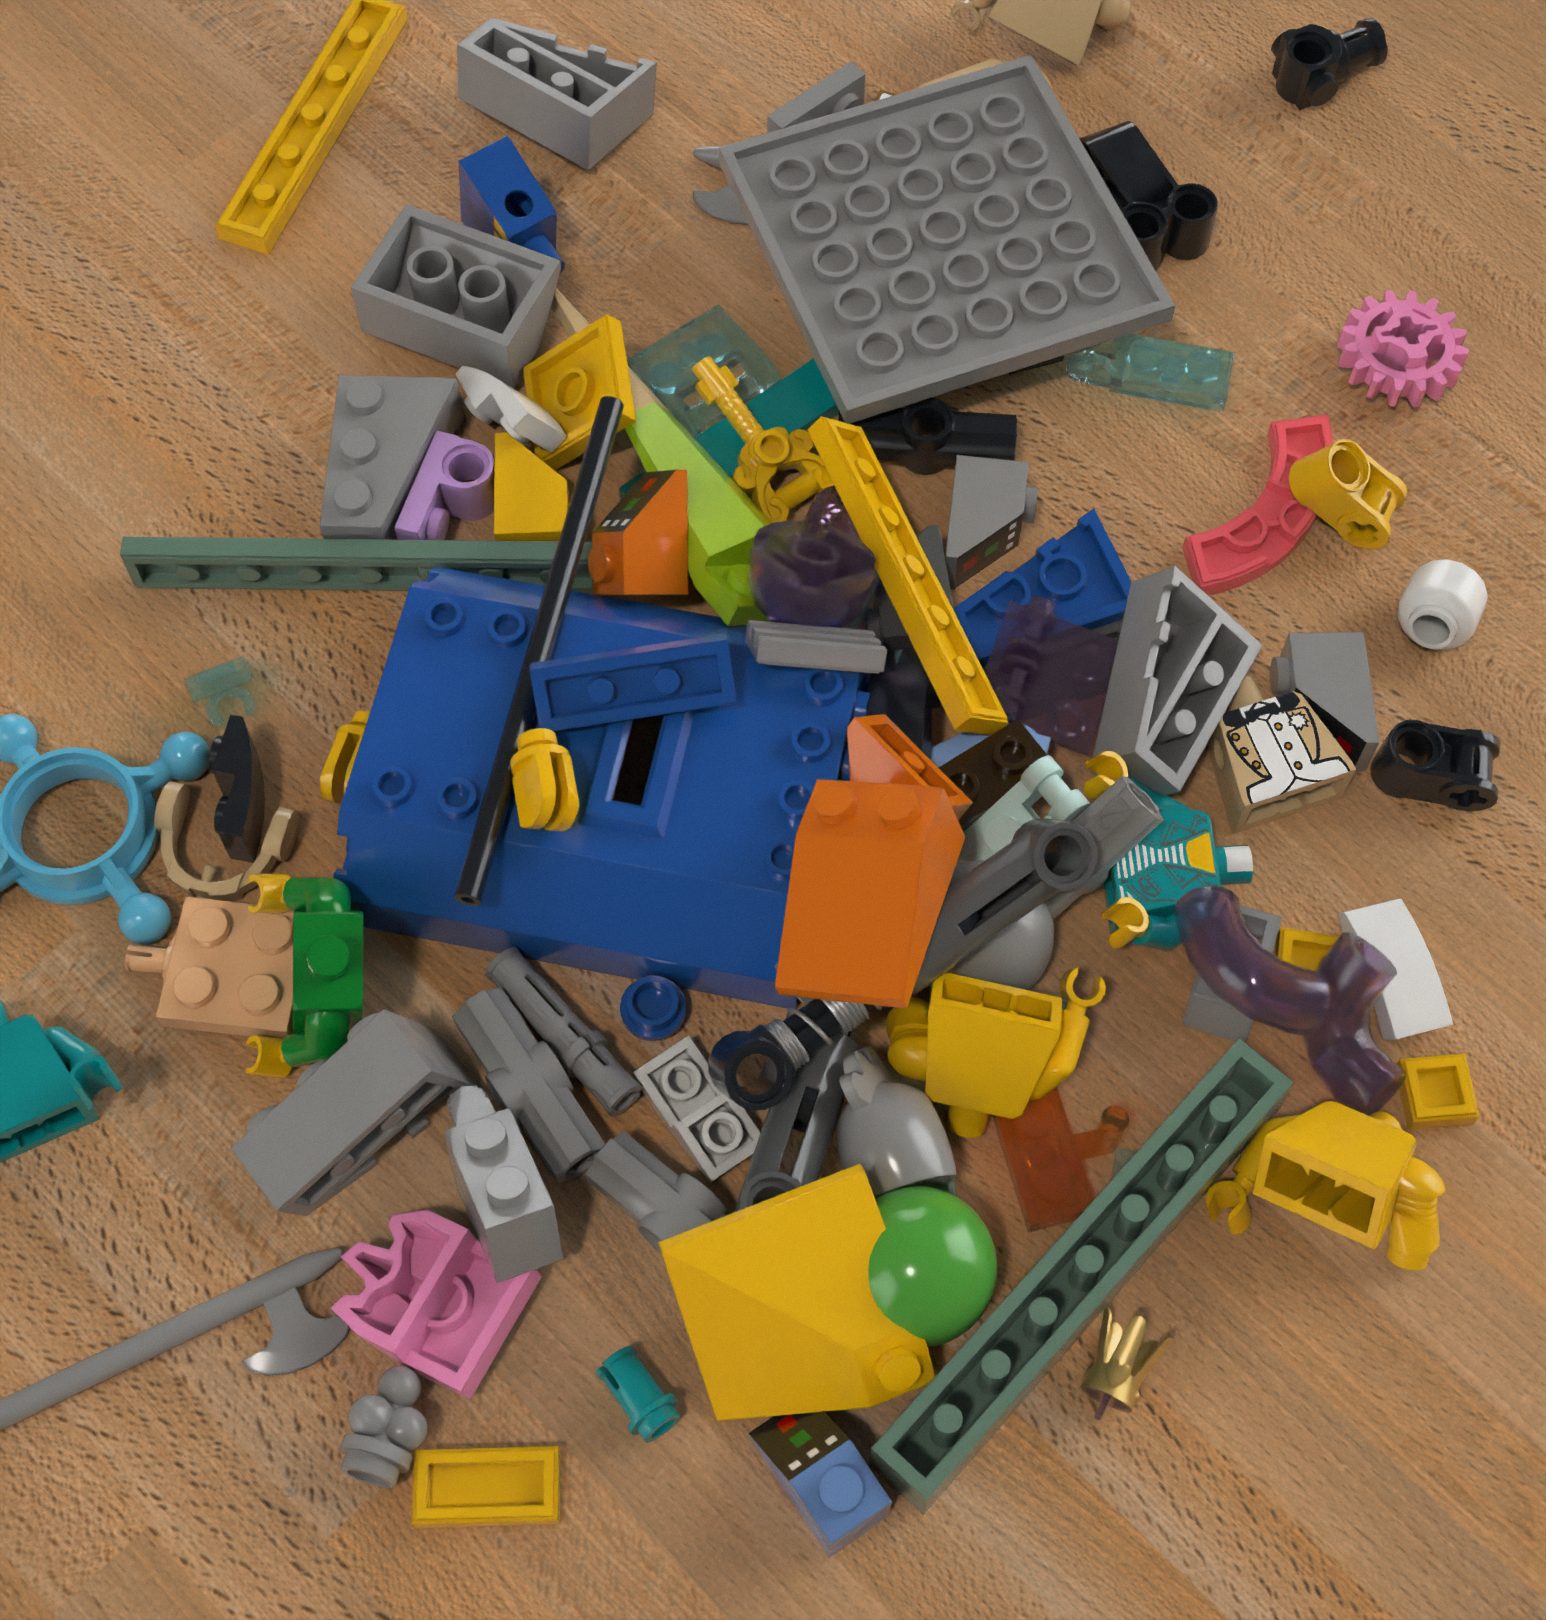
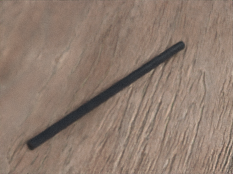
[454,396,624,906]

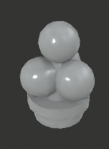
[339,1366,428,1488]

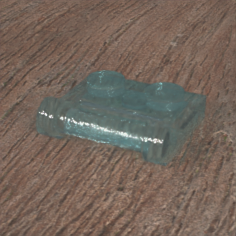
[627,304,781,437]

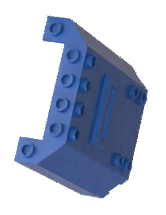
[333,566,871,1009]

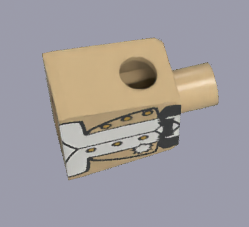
[1208,676,1356,834]

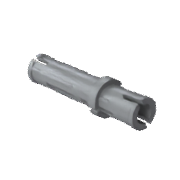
[485,947,643,1117]

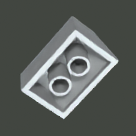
[351,204,561,389]

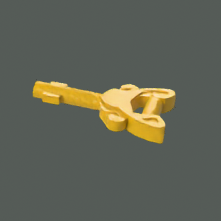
[692,356,838,531]

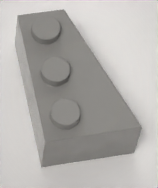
[231,1009,481,1216]

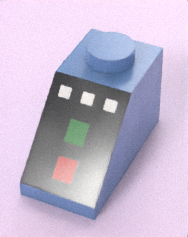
[748,1411,892,1558]

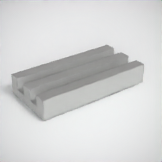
[745,620,887,674]

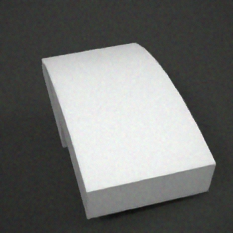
[455,366,567,453]
[1338,898,1453,1040]
[631,1035,760,1183]

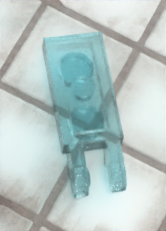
[1066,334,1235,412]

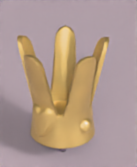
[1080,1306,1174,1420]

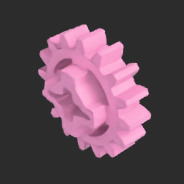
[1337,290,1469,407]

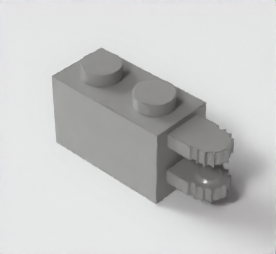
[444,1085,564,1283]

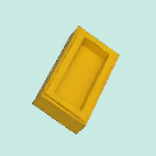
[412,1446,560,1528]

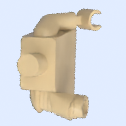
[950,0,1131,66]

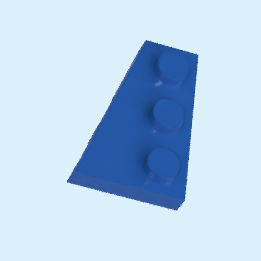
[954,508,1132,667]

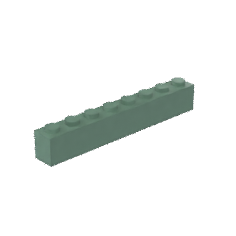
[869,1038,1294,1515]

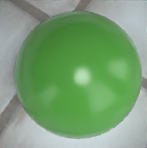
[868,1186,997,1347]

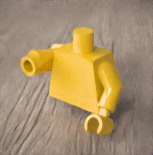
[885,967,1106,1138]
[1206,1101,1446,1271]

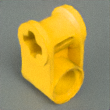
[1288,439,1408,550]

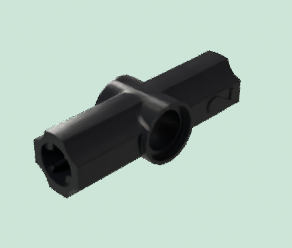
[838,397,1017,475]

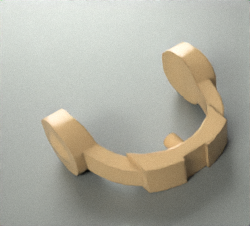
[154,781,300,902]

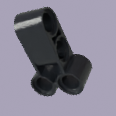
[1079,121,1218,271]

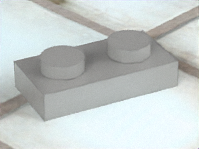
[767,62,865,133]

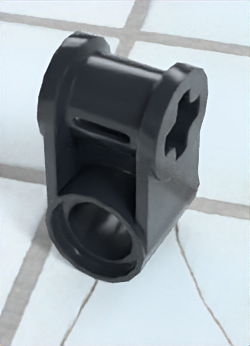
[1370,720,1500,811]

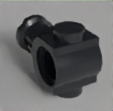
[1271,18,1388,111]

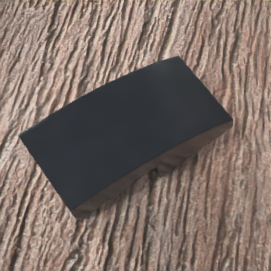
[867,648,940,759]
[208,714,265,863]

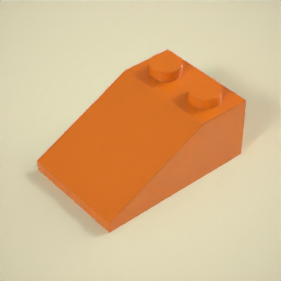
[775,779,965,1009]

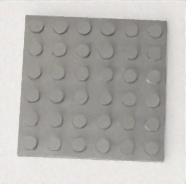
[719,55,1175,424]

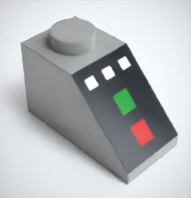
[945,455,1038,590]
[1270,632,1379,772]

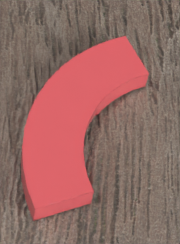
[1182,414,1333,596]

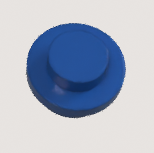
[620,976,686,1041]

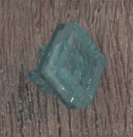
[184,656,255,727]

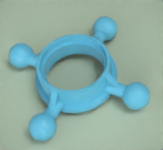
[0,713,210,944]

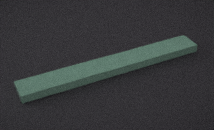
[120,536,593,593]

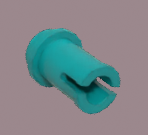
[596,1345,681,1443]

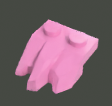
[331,1209,542,1400]

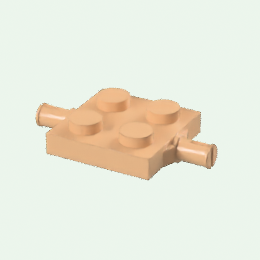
[125,897,294,1039]

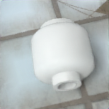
[1397,559,1488,650]

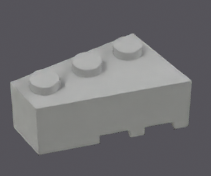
[457,18,657,170]
[320,375,466,540]
[1092,565,1262,795]

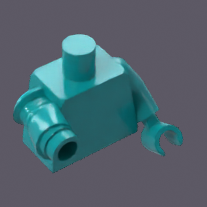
[0,1000,123,1163]

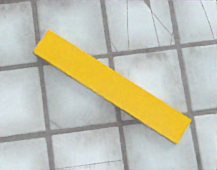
[214,0,408,255]
[807,416,1009,735]

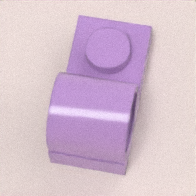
[394,430,494,540]

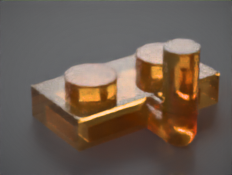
[991,1087,1129,1233]

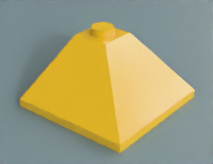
[657,1164,935,1421]

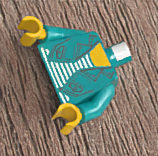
[1084,751,1253,951]

